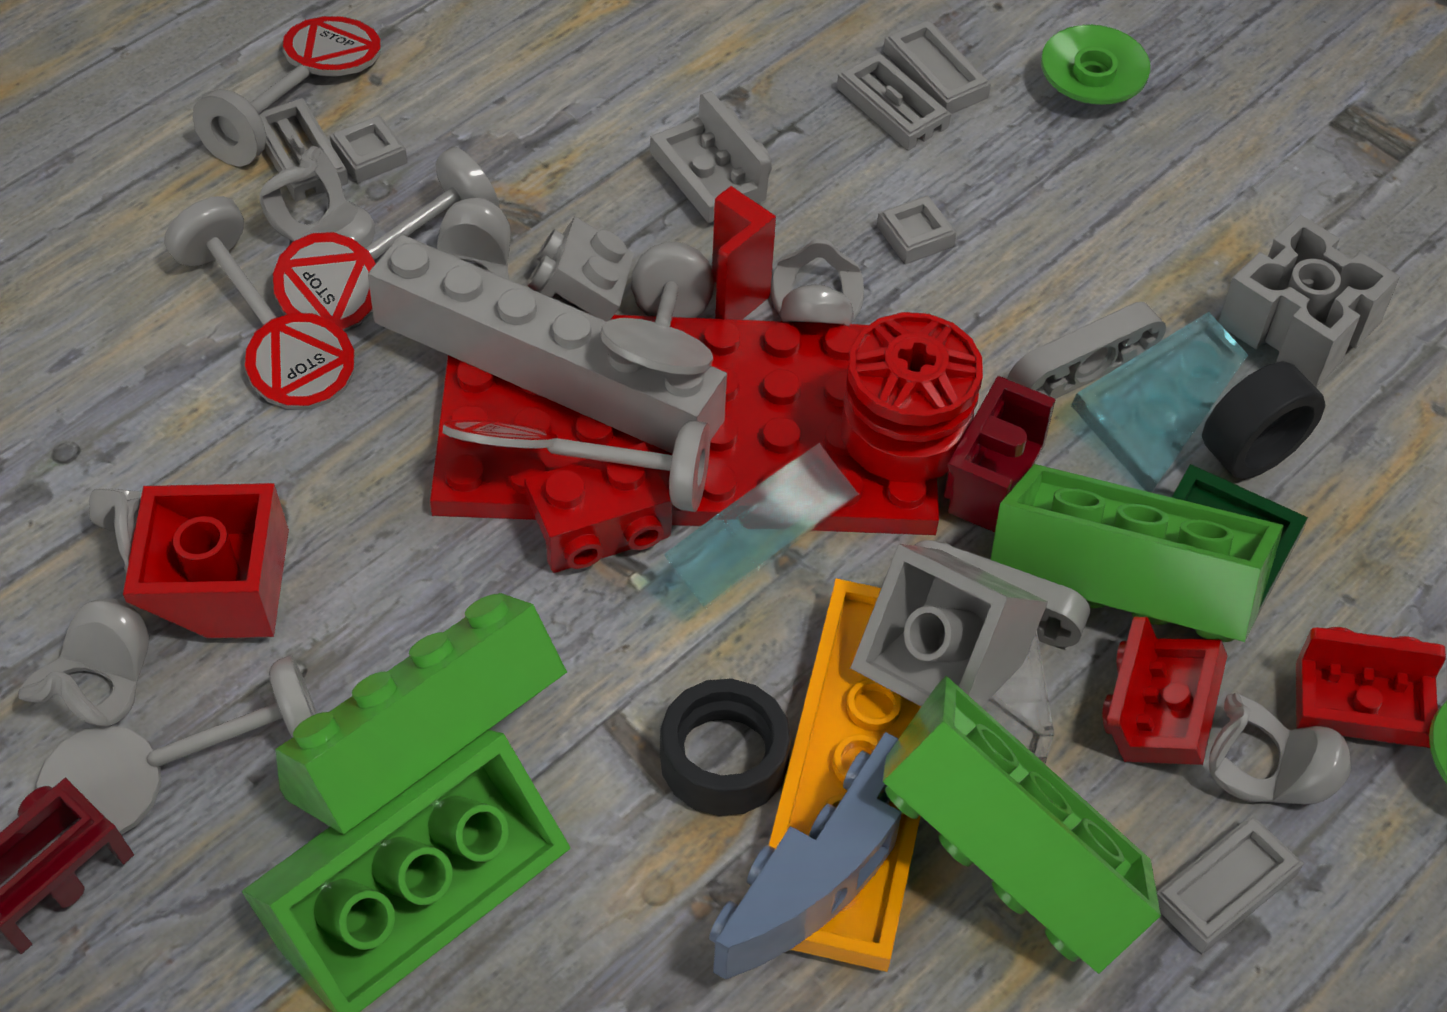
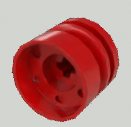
[841,312,983,483]

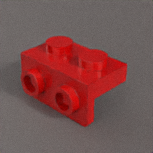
[524,442,672,573]
[1102,617,1228,765]
[1296,627,1446,748]

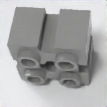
[1217,214,1400,387]

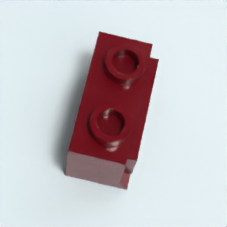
[944,376,1056,532]
[0,777,134,954]

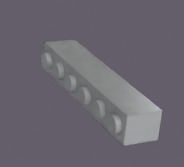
[368,234,727,454]

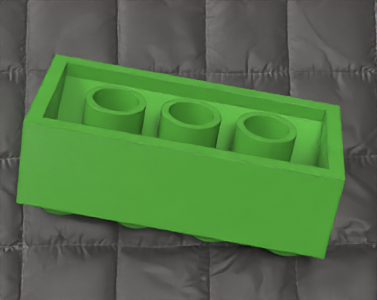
[990,464,1283,642]
[275,593,567,835]
[883,676,1161,974]
[241,730,571,1012]

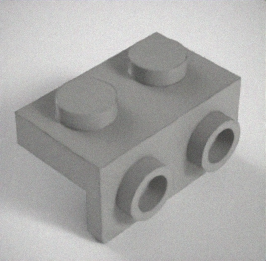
[650,91,772,223]
[527,216,634,321]

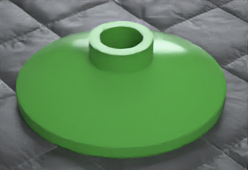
[1041,25,1151,105]

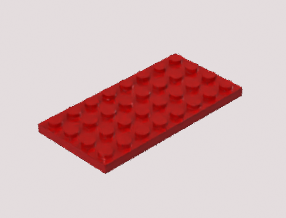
[430,314,939,535]

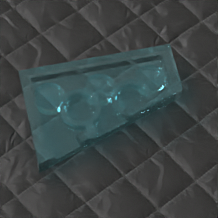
[1071,312,1248,493]

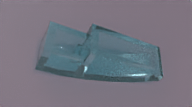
[664,444,858,609]

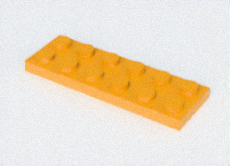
[769,578,921,972]

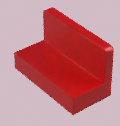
[712,186,776,320]

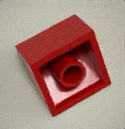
[123,483,289,638]

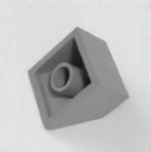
[851,544,1048,707]

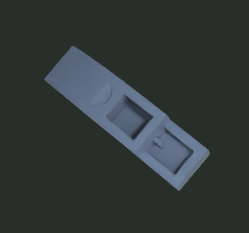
[709,732,902,980]

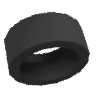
[1202,361,1326,479]
[660,678,791,816]

